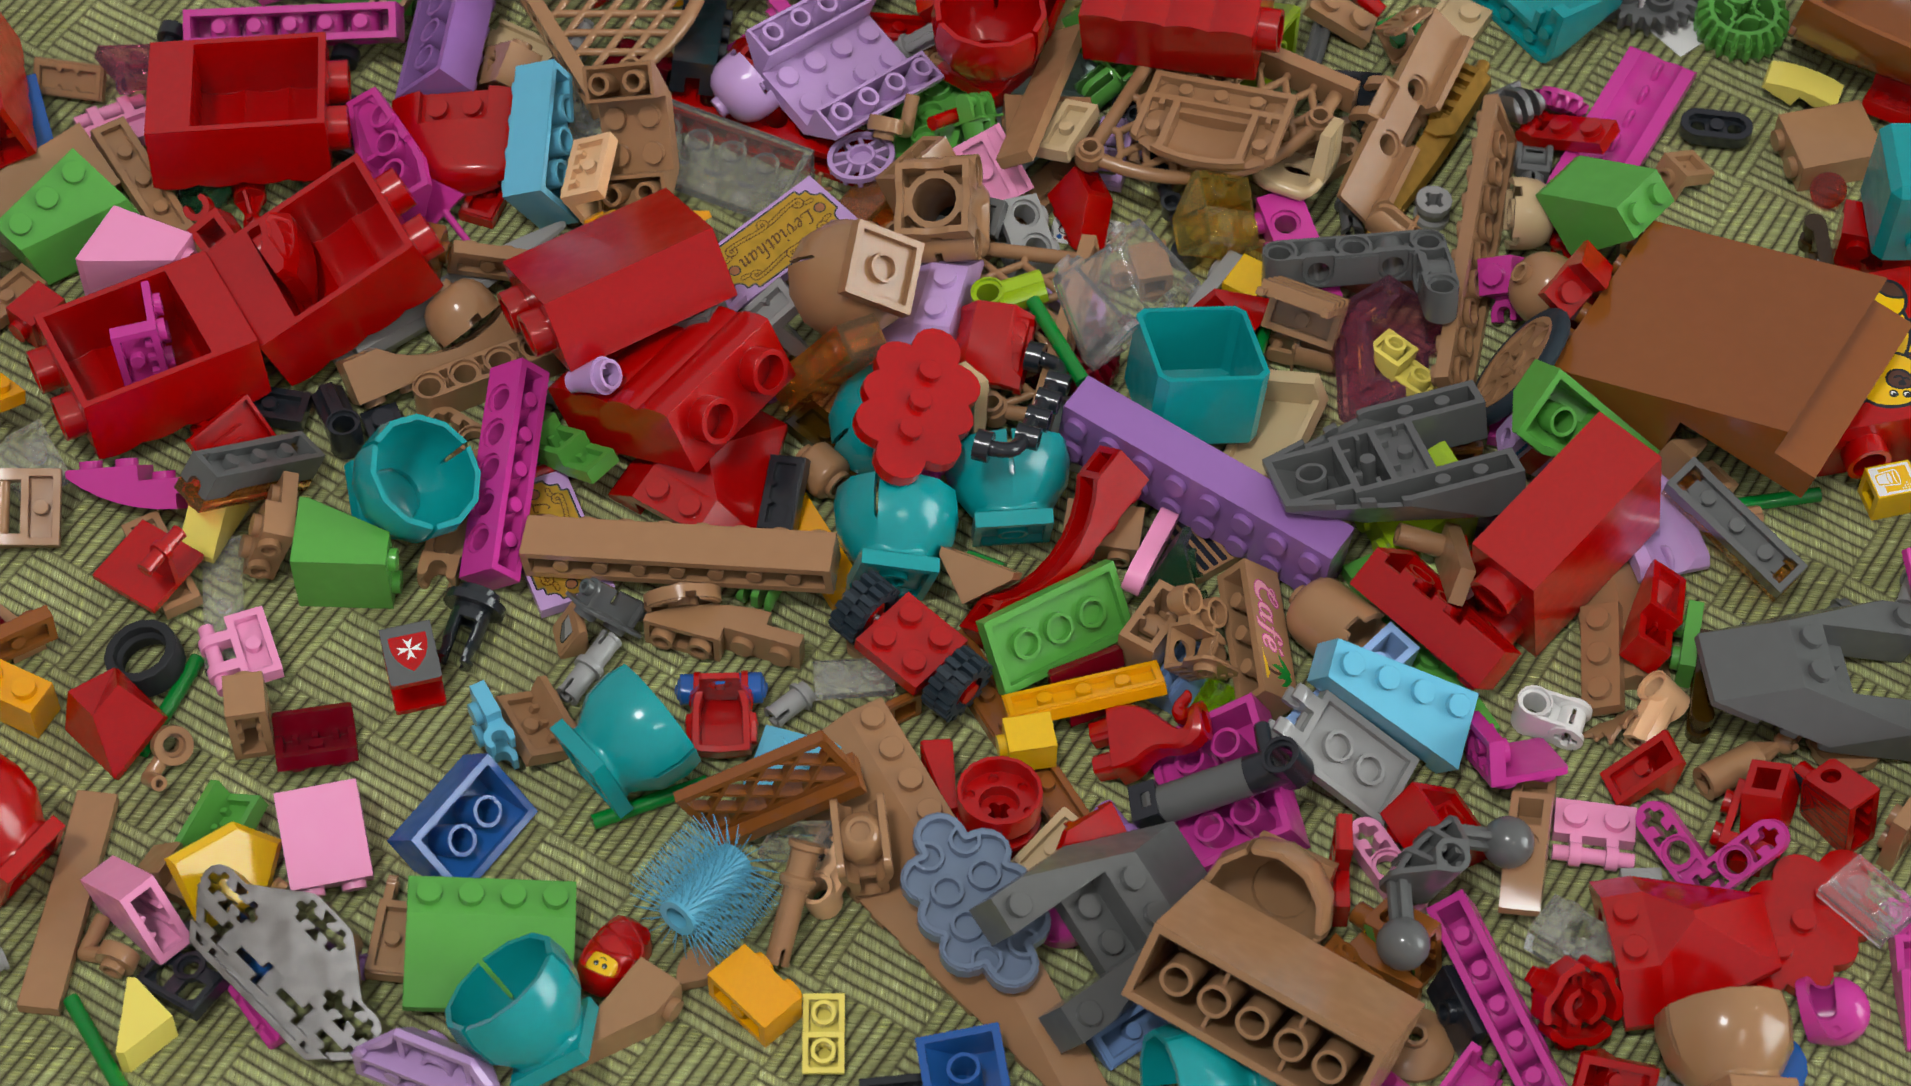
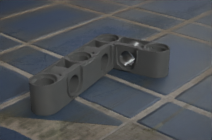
[1262,229,1459,324]

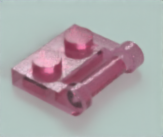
[94,44,150,95]

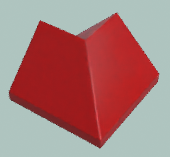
[65,667,169,780]

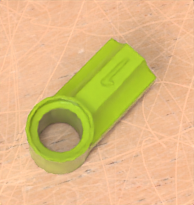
[970,269,1049,309]

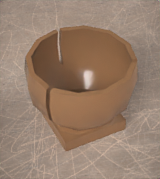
[788,218,925,341]
[1203,830,1339,945]
[1654,986,1799,1086]

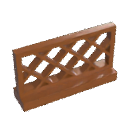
[673,730,867,847]

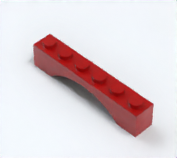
[959,445,1149,652]

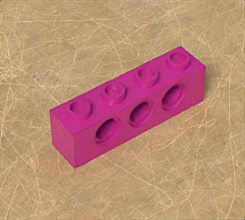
[1251,193,1346,326]

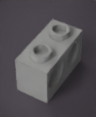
[994,193,1060,278]

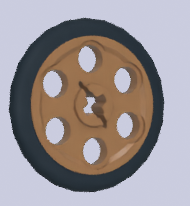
[1476,308,1571,426]

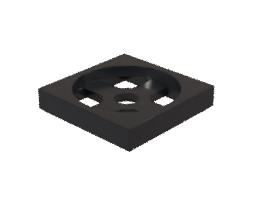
[136,921,252,1022]

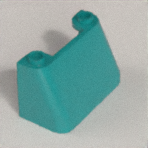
[1472,0,1623,63]

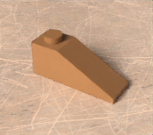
[569,957,684,1073]

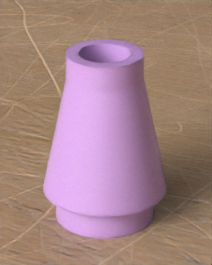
[565,356,622,395]

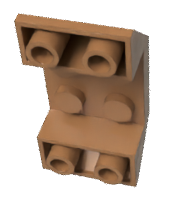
[582,60,680,213]

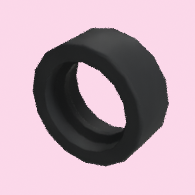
[104,619,186,698]

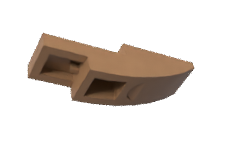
[643,604,805,669]
[1498,777,1557,917]

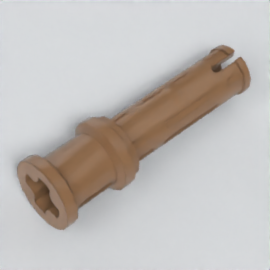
[765,838,826,967]

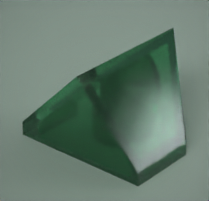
[1146,527,1208,599]

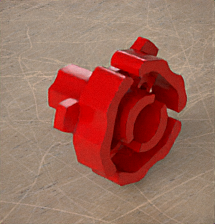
[1524,954,1624,1050]

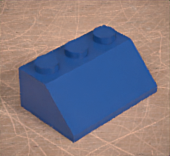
[387,753,538,878]
[915,1022,1011,1086]

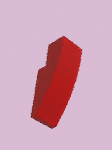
[1619,559,1687,674]

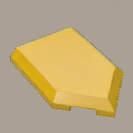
[164,821,282,927]

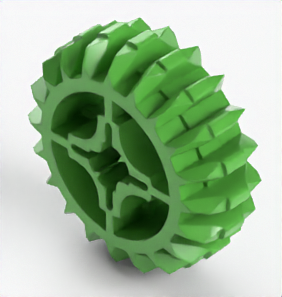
[1693,0,1790,65]

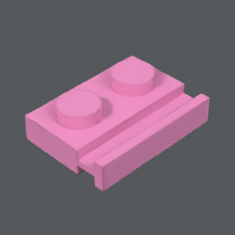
[952,123,1034,200]

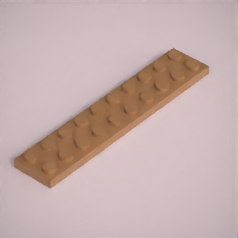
[1430,93,1517,388]

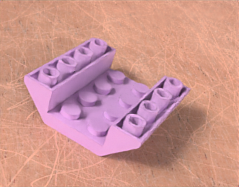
[745,0,945,140]

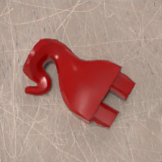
[1088,690,1213,785]

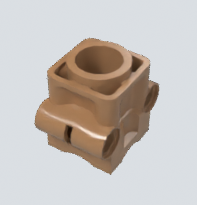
[894,154,990,264]

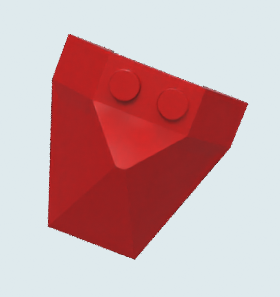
[608,410,789,528]
[1588,876,1782,1032]

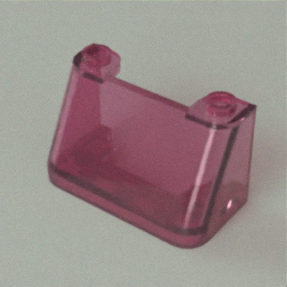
[1335,275,1443,423]

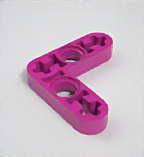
[1635,801,1790,890]

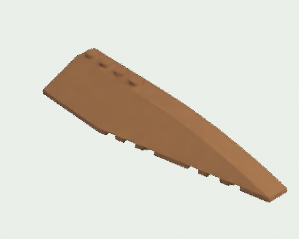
[803,697,1108,1086]

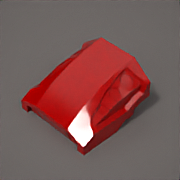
[252,212,319,310]
[956,300,1037,395]

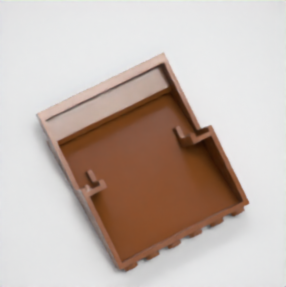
[1554,221,1911,498]

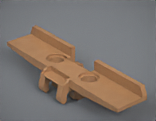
[1337,7,1474,225]

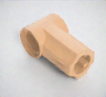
[1622,670,1690,750]
[804,835,847,920]

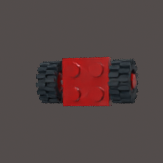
[828,570,993,722]

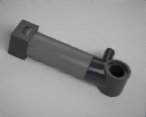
[1127,721,1314,829]

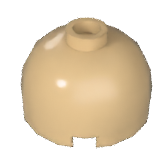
[1503,177,1554,250]

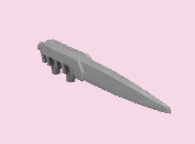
[332,221,566,365]

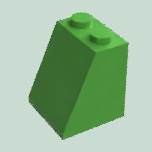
[1535,155,1675,256]
[290,497,403,609]

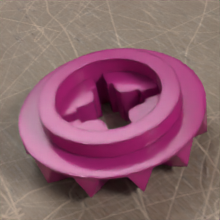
[1534,86,1589,117]

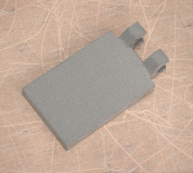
[1268,683,1420,825]

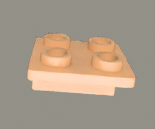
[560,131,618,225]

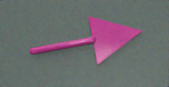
[425,179,471,241]

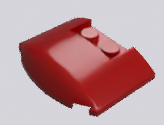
[392,85,513,197]

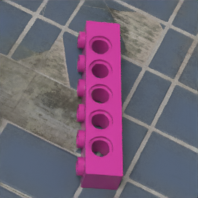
[183,1,405,46]
[459,357,550,590]
[1426,889,1568,1086]

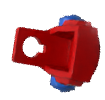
[675,670,768,759]

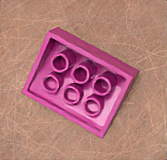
[1152,693,1311,872]

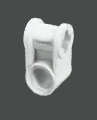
[1511,685,1593,750]

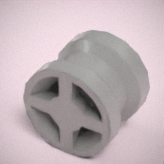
[1413,185,1453,231]

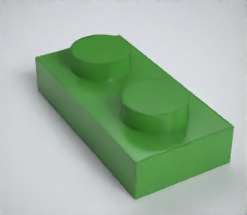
[1668,600,1705,688]

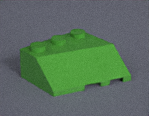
[0,148,140,287]

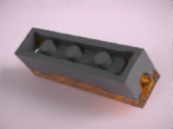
[174,431,326,513]
[1661,456,1808,602]

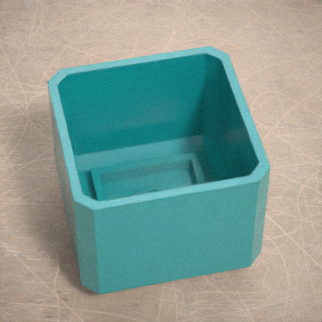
[1860,123,1911,260]
[1124,306,1270,445]

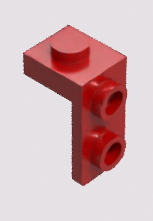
[1709,778,1770,878]

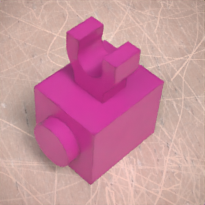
[1477,255,1525,324]

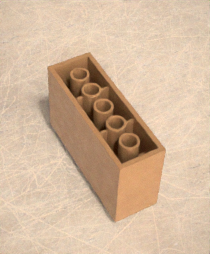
[1121,879,1425,1086]

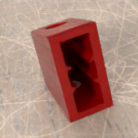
[1793,759,1880,852]

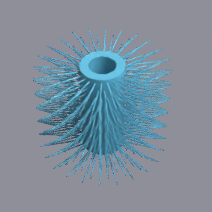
[629,813,782,966]

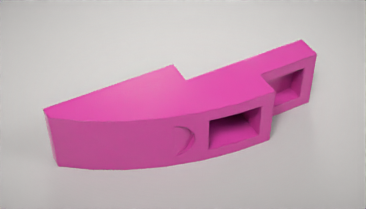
[65,458,201,509]

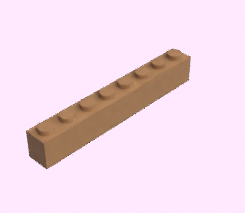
[519,514,841,594]

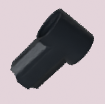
[311,382,365,460]

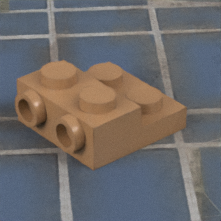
[238,471,299,580]

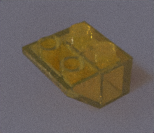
[1172,170,1260,260]

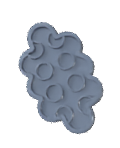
[900,812,1051,994]

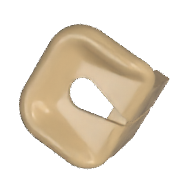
[1252,117,1345,201]

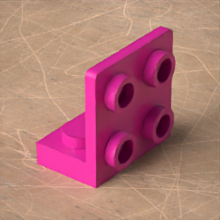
[109,281,177,386]
[1465,711,1568,789]

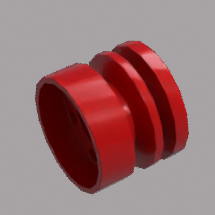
[956,756,1043,860]

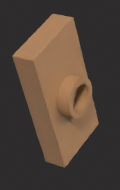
[33,56,108,102]

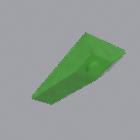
[1512,359,1660,457]

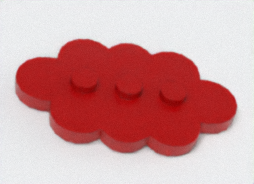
[852,328,981,486]
[1749,849,1879,997]

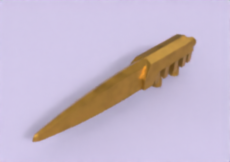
[1365,59,1492,234]

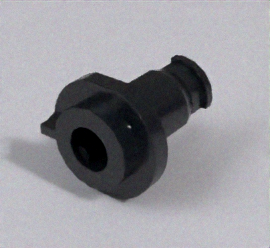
[437,582,506,672]

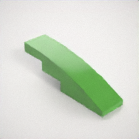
[537,410,620,484]

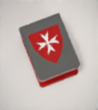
[378,619,447,715]

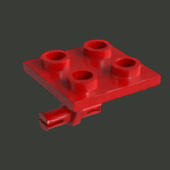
[92,519,204,614]

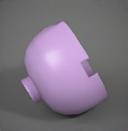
[710,49,780,123]

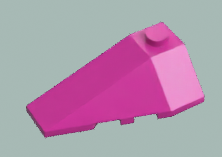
[346,87,432,222]

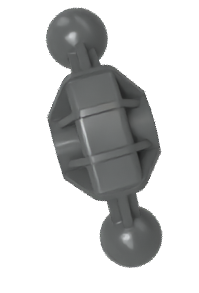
[1376,815,1535,971]

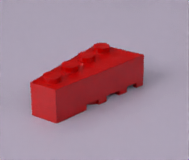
[1349,547,1522,690]

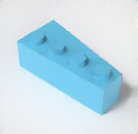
[501,59,578,229]
[1307,638,1479,774]

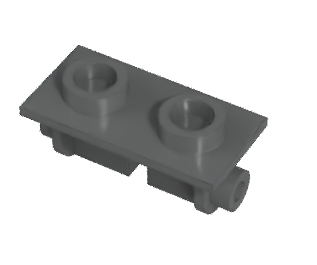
[565,577,647,639]

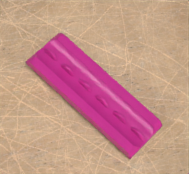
[1546,46,1697,184]

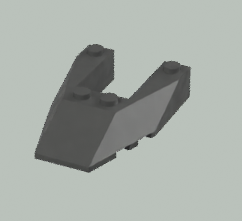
[1262,379,1526,523]
[1694,600,1911,761]
[969,821,1207,1053]

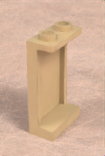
[1223,369,1329,478]

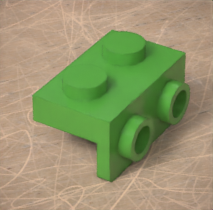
[174,780,269,847]

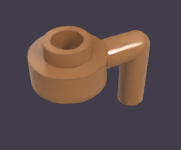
[867,94,920,142]
[140,724,194,792]
[77,913,141,979]

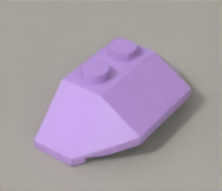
[880,259,984,345]
[352,1027,501,1086]

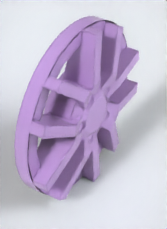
[827,131,896,188]

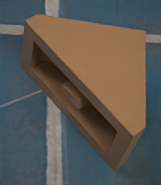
[939,546,1022,604]

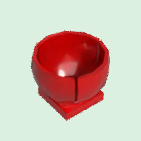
[931,0,1049,107]
[0,754,66,908]

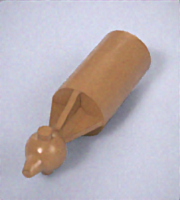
[1693,732,1803,800]

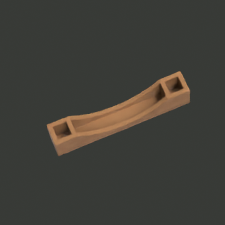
[335,305,523,409]

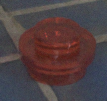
[1810,172,1847,209]

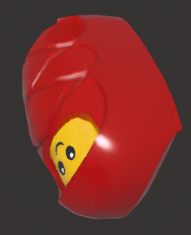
[577,915,653,998]

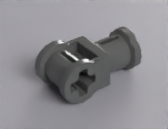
[1513,141,1553,184]

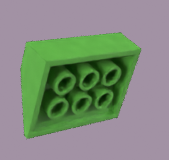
[402,875,577,1012]

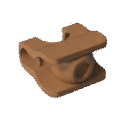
[829,792,894,897]

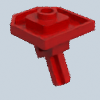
[185,394,276,491]

